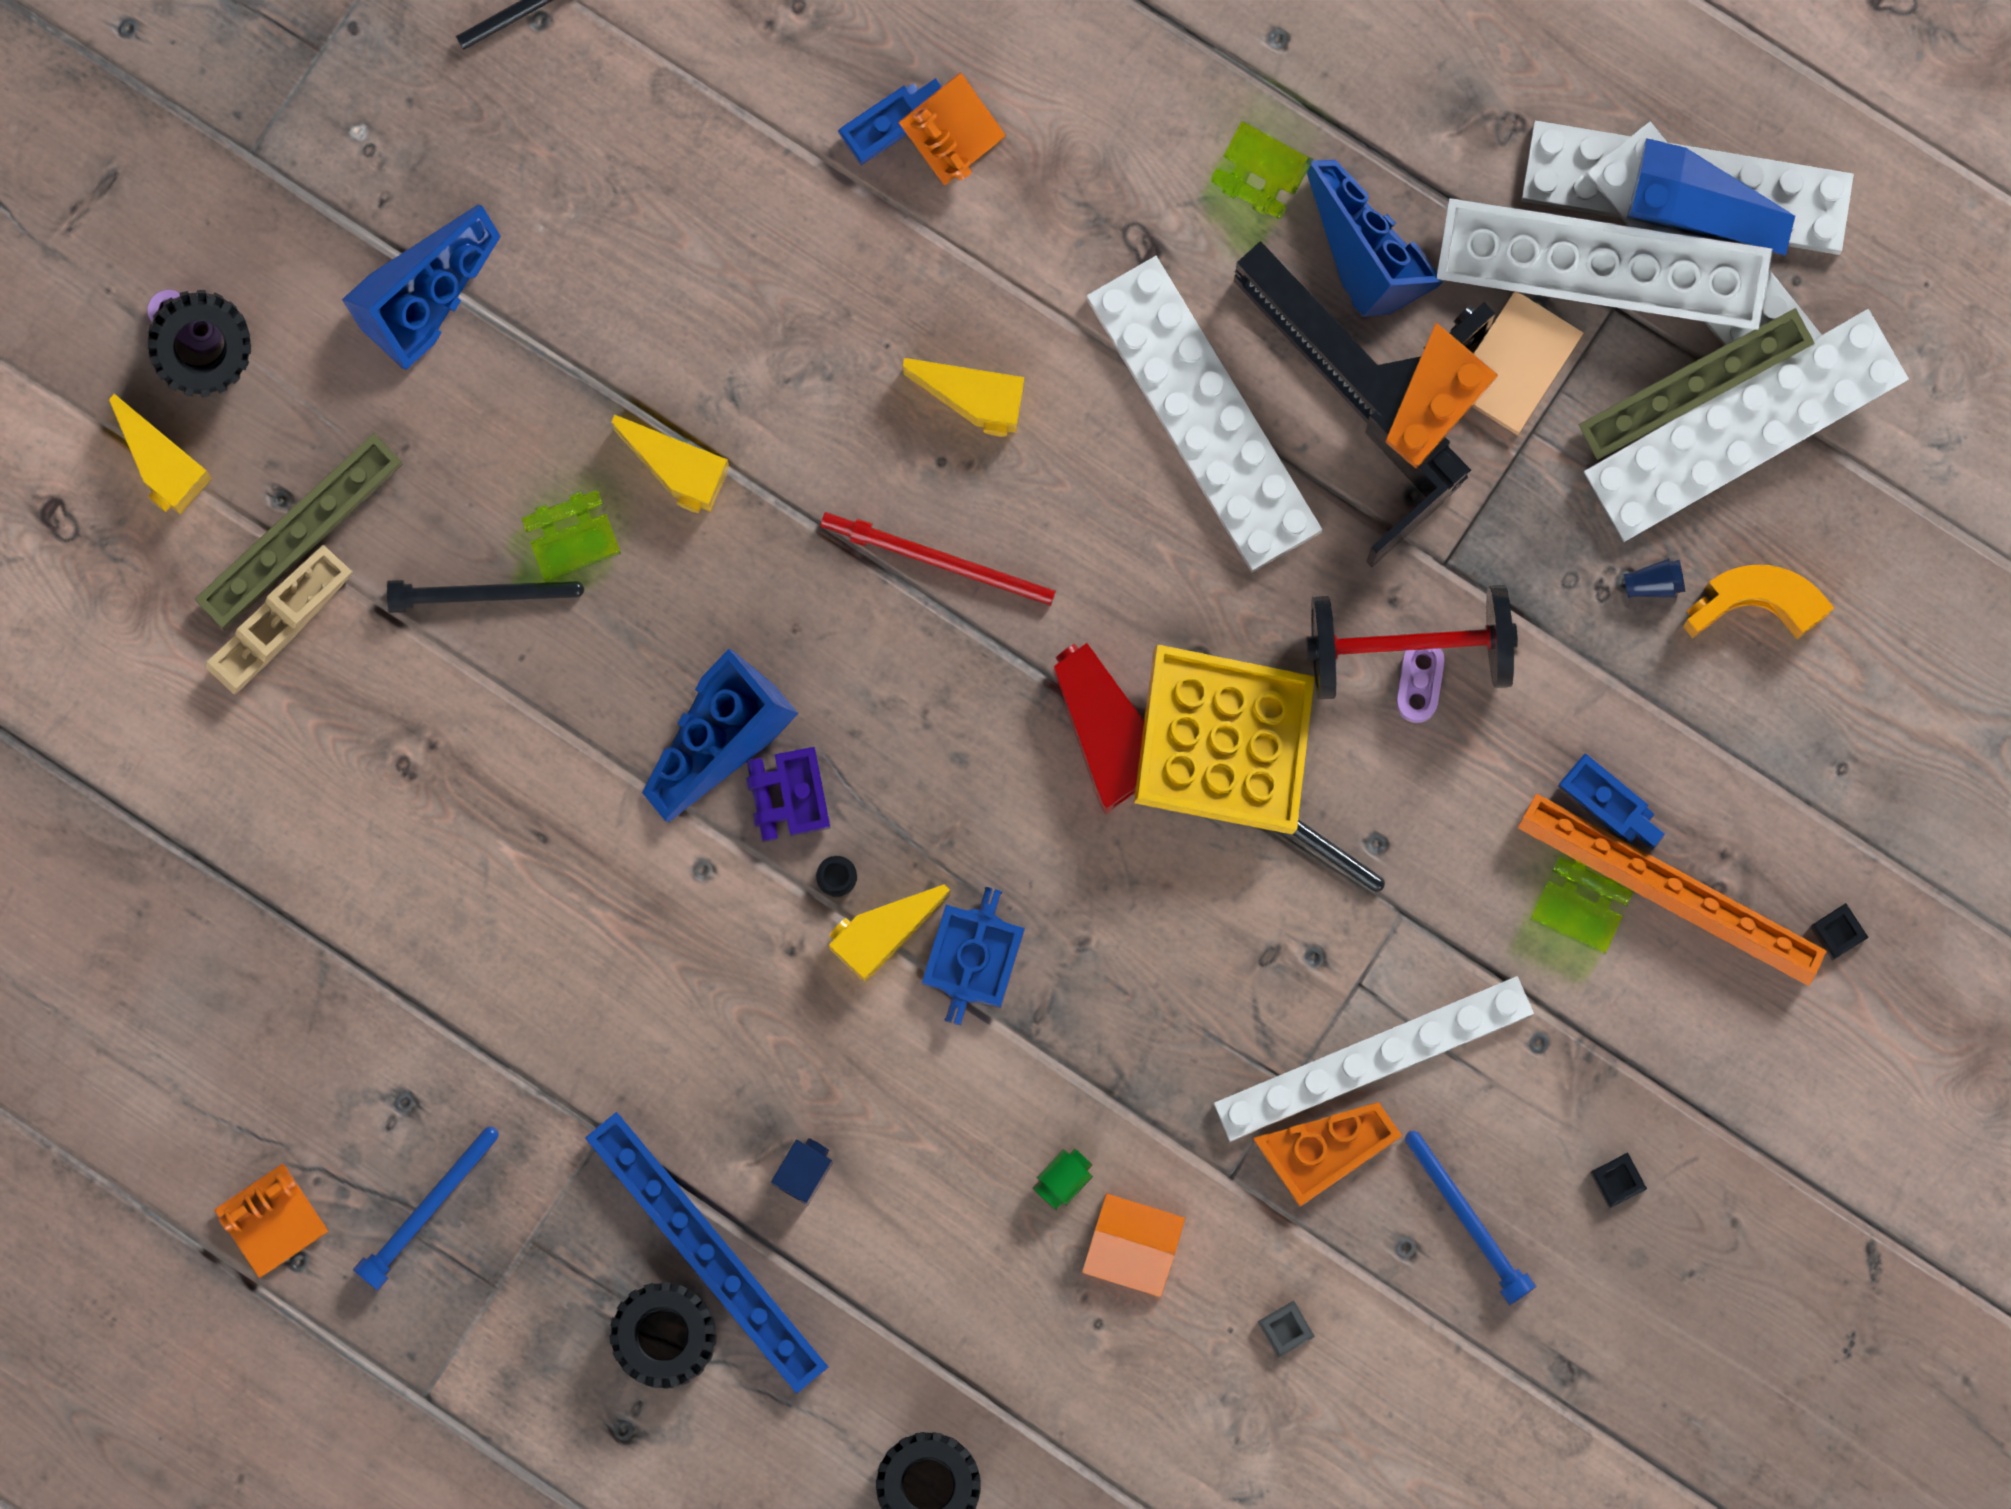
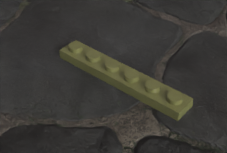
[1578,308,1815,460]
[195,433,403,631]

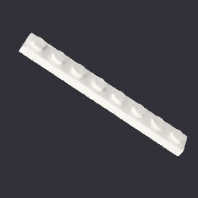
[1213,976,1534,1142]

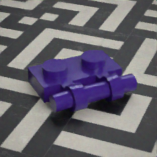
[746,747,831,842]

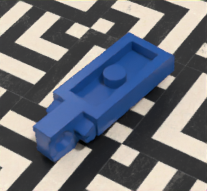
[838,78,942,166]
[1558,753,1665,850]

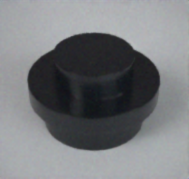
[816,856,857,897]

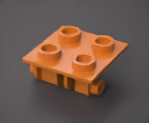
[898,72,1006,186]
[214,1163,329,1278]

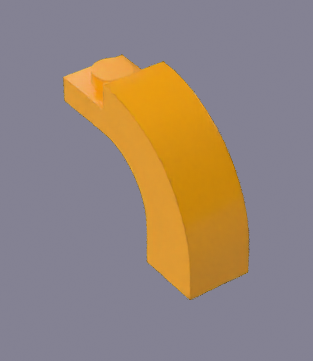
[1683,564,1834,640]

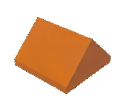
[1082,1193,1185,1298]

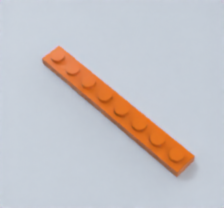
[1518,793,1826,986]

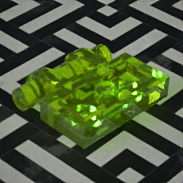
[1211,121,1313,219]
[521,490,621,582]
[1530,857,1634,955]

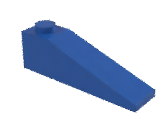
[1627,138,1795,256]
[1305,159,1443,317]
[342,204,501,370]
[642,649,799,822]

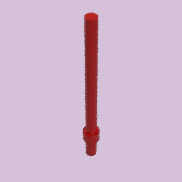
[820,512,1056,606]

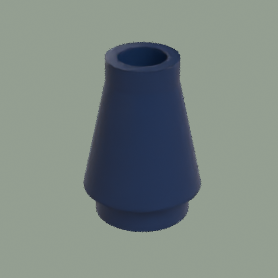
[1624,558,1686,598]

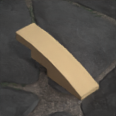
[205,545,353,695]

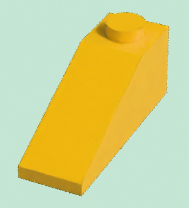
[903,358,1025,437]
[109,394,212,515]
[611,414,730,513]
[829,884,951,983]

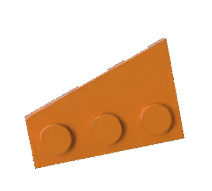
[1385,322,1498,469]
[1253,1102,1402,1207]

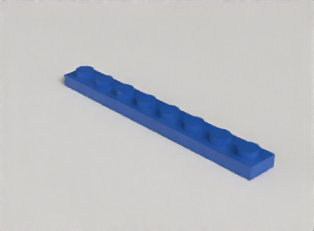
[585,1112,829,1394]

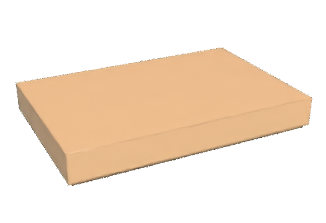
[1472,291,1584,436]

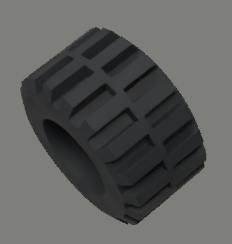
[147,290,251,397]
[609,1282,717,1389]
[876,1432,981,1509]

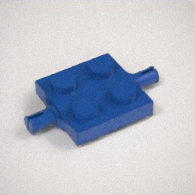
[922,887,1025,1026]

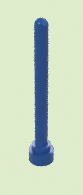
[353,1126,499,1291]
[1405,1131,1537,1306]

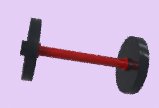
[1306,585,1518,699]

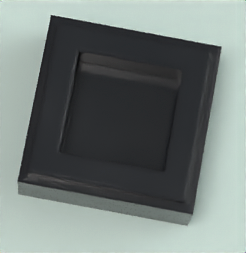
[1810,903,1869,961]
[1590,1152,1647,1209]

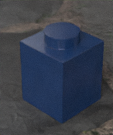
[771,1138,833,1206]

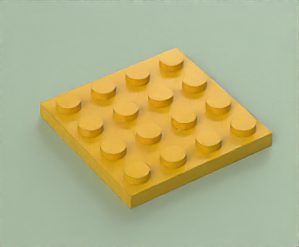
[1134,644,1315,835]

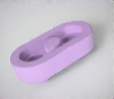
[148,290,223,354]
[1396,649,1445,723]

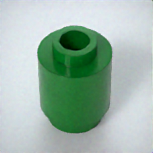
[1032,1148,1093,1210]

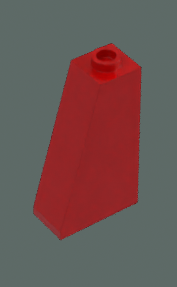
[1053,643,1144,814]

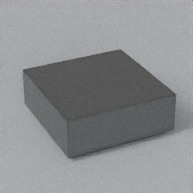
[1258,1300,1315,1358]

